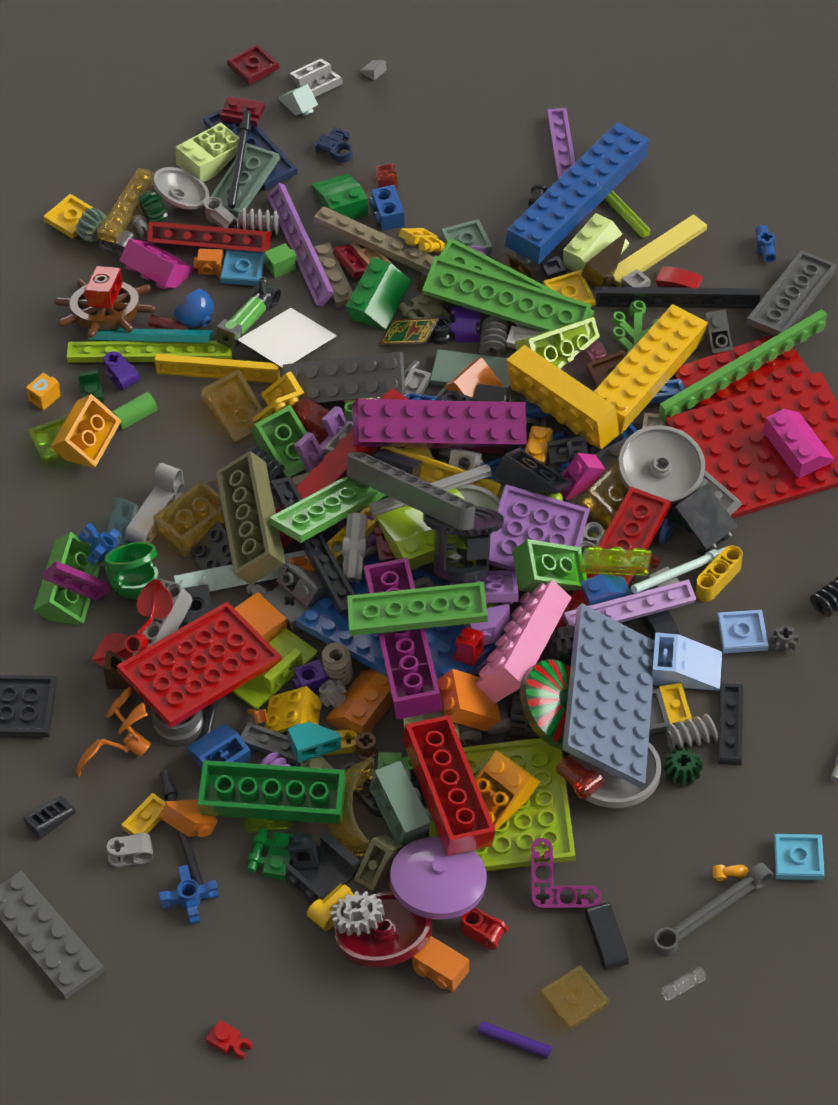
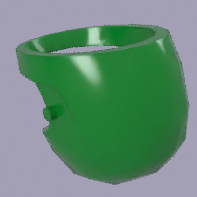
[104,542,159,600]

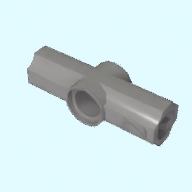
[342,513,367,582]

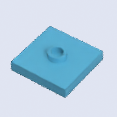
[774,834,825,880]

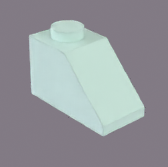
[279,84,318,116]

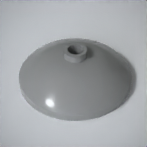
[153,167,209,210]

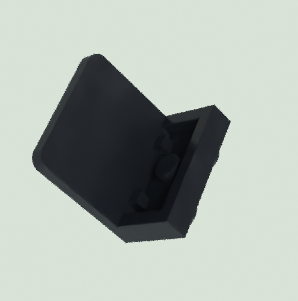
[190,521,232,570]

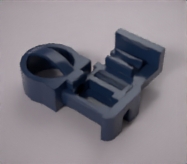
[314,127,353,163]

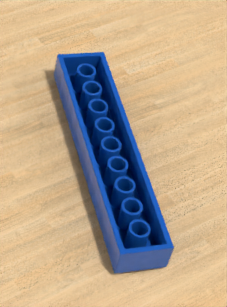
[505,122,650,264]

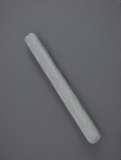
[369,464,492,516]

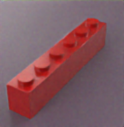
[147,222,271,252]

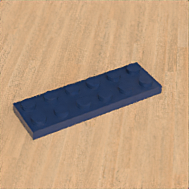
[203,109,298,190]

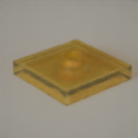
[541,965,610,1030]

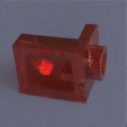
[375,163,398,189]

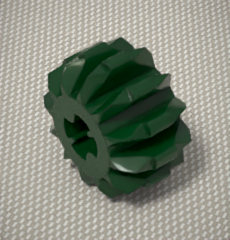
[138,190,168,222]
[663,746,703,787]

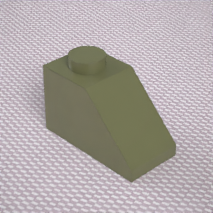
[354,835,404,891]

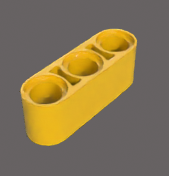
[695,545,743,602]

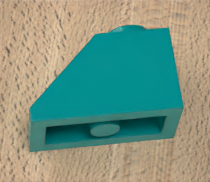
[288,722,341,763]

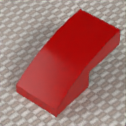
[655,266,703,288]

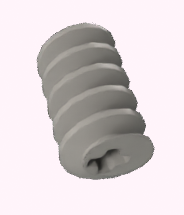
[237,208,279,236]
[666,714,718,752]

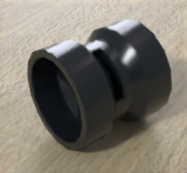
[431,316,451,345]

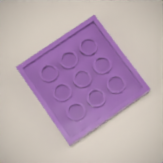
[489,485,590,571]

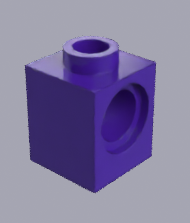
[292,659,328,694]

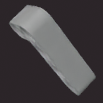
[125,462,184,543]
[133,579,192,656]

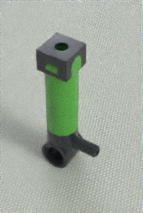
[217,277,281,349]

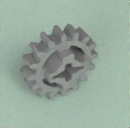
[331,891,385,936]

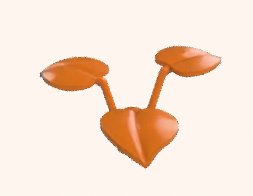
[77,687,151,777]

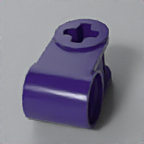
[104,351,140,391]

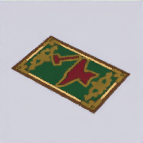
[379,318,439,345]

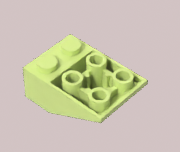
[176,123,239,183]

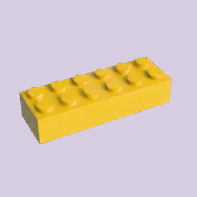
[506,345,619,449]

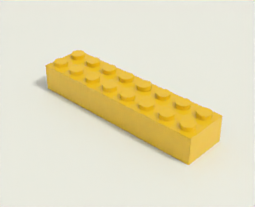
[594,304,708,434]

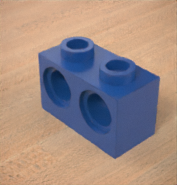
[369,185,405,231]

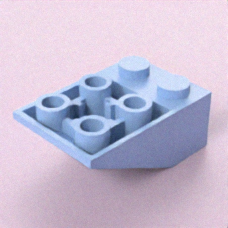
[652,633,722,691]

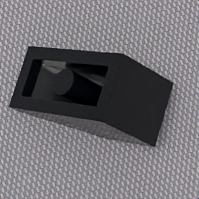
[473,383,525,402]

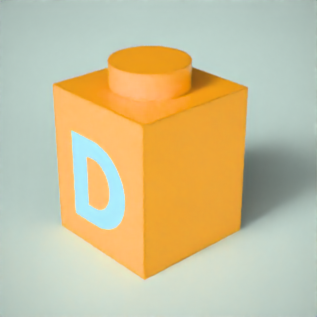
[26,373,61,411]

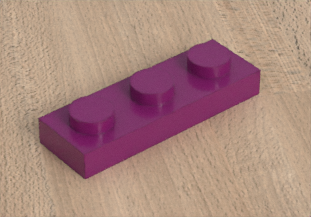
[43,561,110,601]

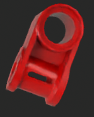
[461,907,508,950]

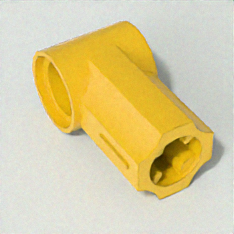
[307,884,354,931]

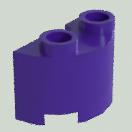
[451,307,480,342]

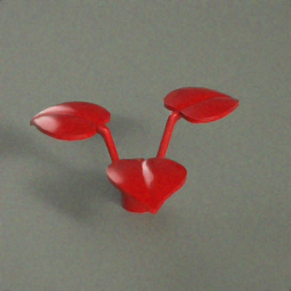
[92,579,173,667]

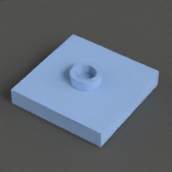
[717,610,768,654]

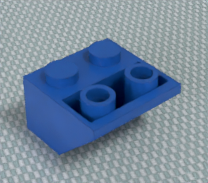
[186,724,250,771]

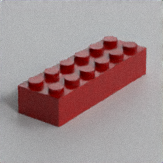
[402,715,496,856]

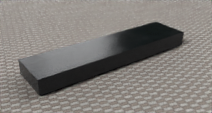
[718,683,743,765]

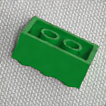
[346,257,412,331]

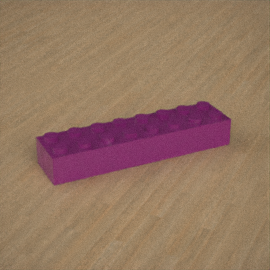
[352,399,527,449]
[364,558,442,720]

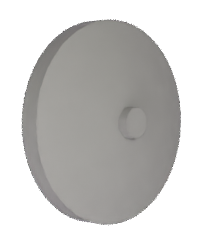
[618,425,705,505]
[567,742,661,808]

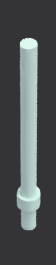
[631,546,727,594]

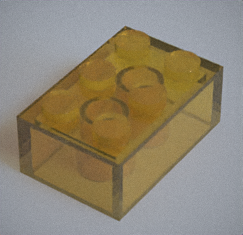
[153,480,226,556]

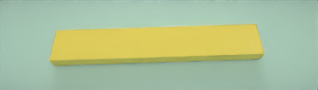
[613,214,707,287]

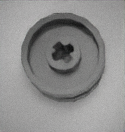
[151,708,204,747]

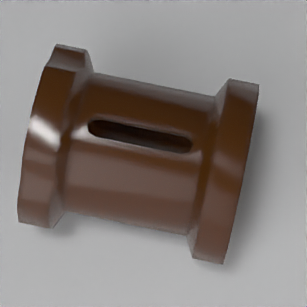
[356,732,377,762]

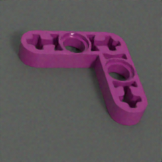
[531,838,602,908]

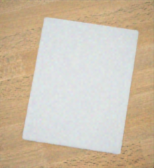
[238,308,336,368]

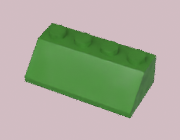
[33,532,102,625]

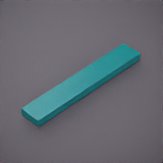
[89,328,213,343]

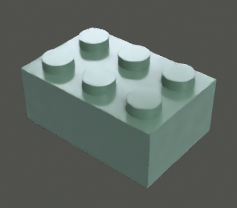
[369,761,432,847]

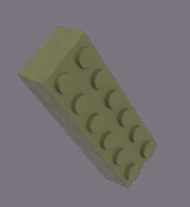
[216,451,286,585]

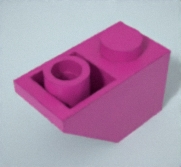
[560,453,606,500]

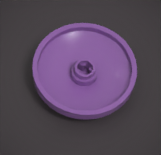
[390,837,487,920]

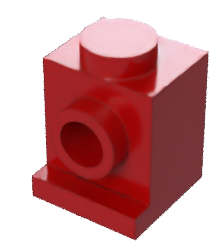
[453,627,484,666]

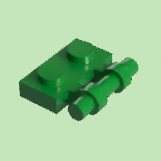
[247,828,293,881]

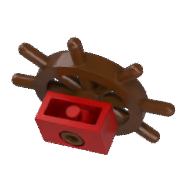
[54,266,156,338]

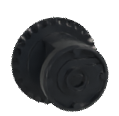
[423,506,504,583]

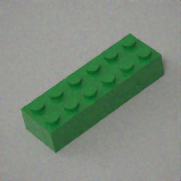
[198,760,346,825]

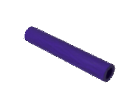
[478,1021,552,1059]

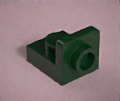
[78,370,104,402]

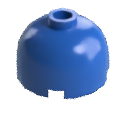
[173,289,215,328]

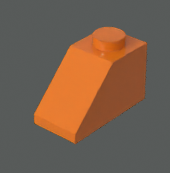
[160,799,217,837]

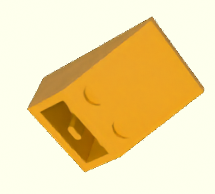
[476,751,541,830]

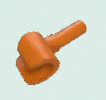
[247,709,268,724]

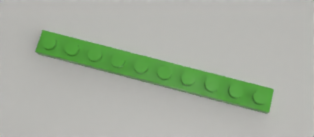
[659,309,827,423]

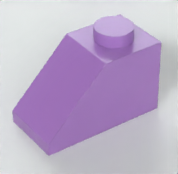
[465,604,510,645]

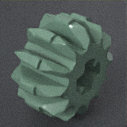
[75,207,109,243]

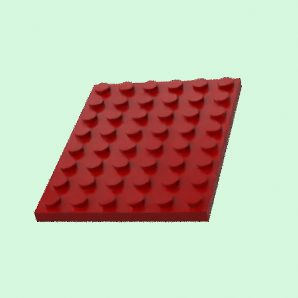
[666,372,838,519]

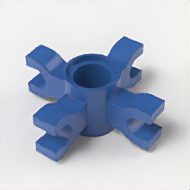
[78,523,121,565]
[159,865,219,924]

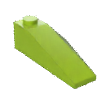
[515,317,600,369]

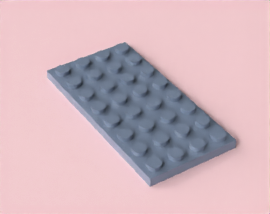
[562,604,655,788]

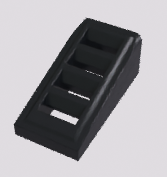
[23,796,76,840]

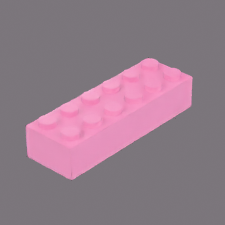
[476,579,571,703]

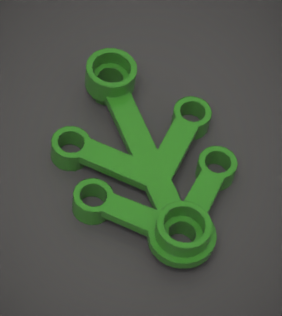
[611,300,659,354]

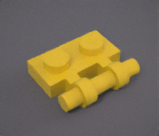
[398,228,446,253]

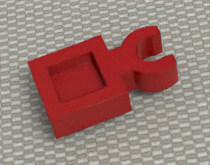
[206,1020,253,1060]

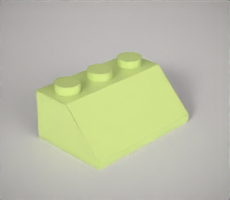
[563,213,629,272]

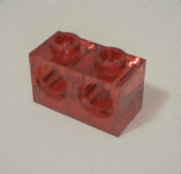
[292,396,330,443]

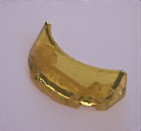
[328,757,375,856]

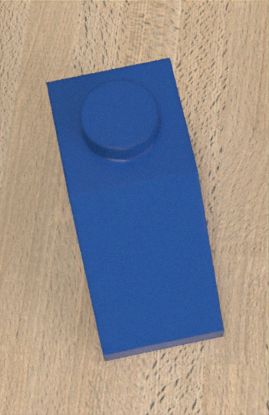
[581,574,632,606]

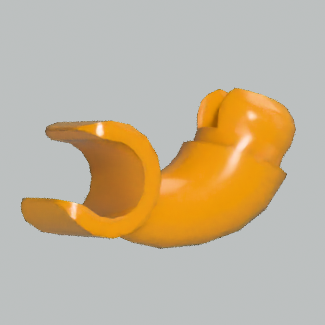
[712,865,749,882]

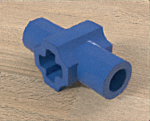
[755,225,776,263]

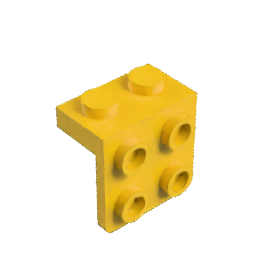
[252,372,304,422]
[264,686,322,733]

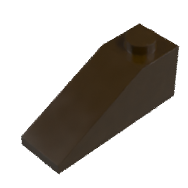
[581,234,626,288]

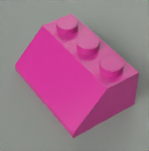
[119,239,195,289]
[763,409,835,479]

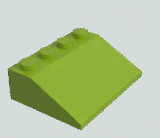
[376,488,467,570]

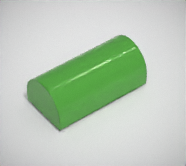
[111,392,158,430]

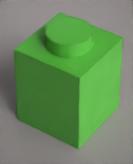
[264,243,297,278]

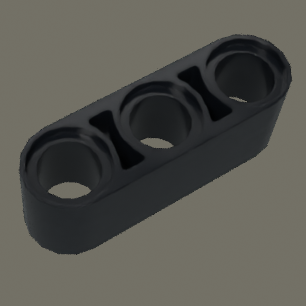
[585,902,629,970]

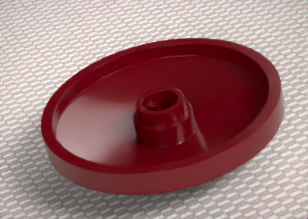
[335,892,432,967]

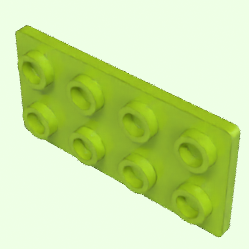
[232,628,317,710]

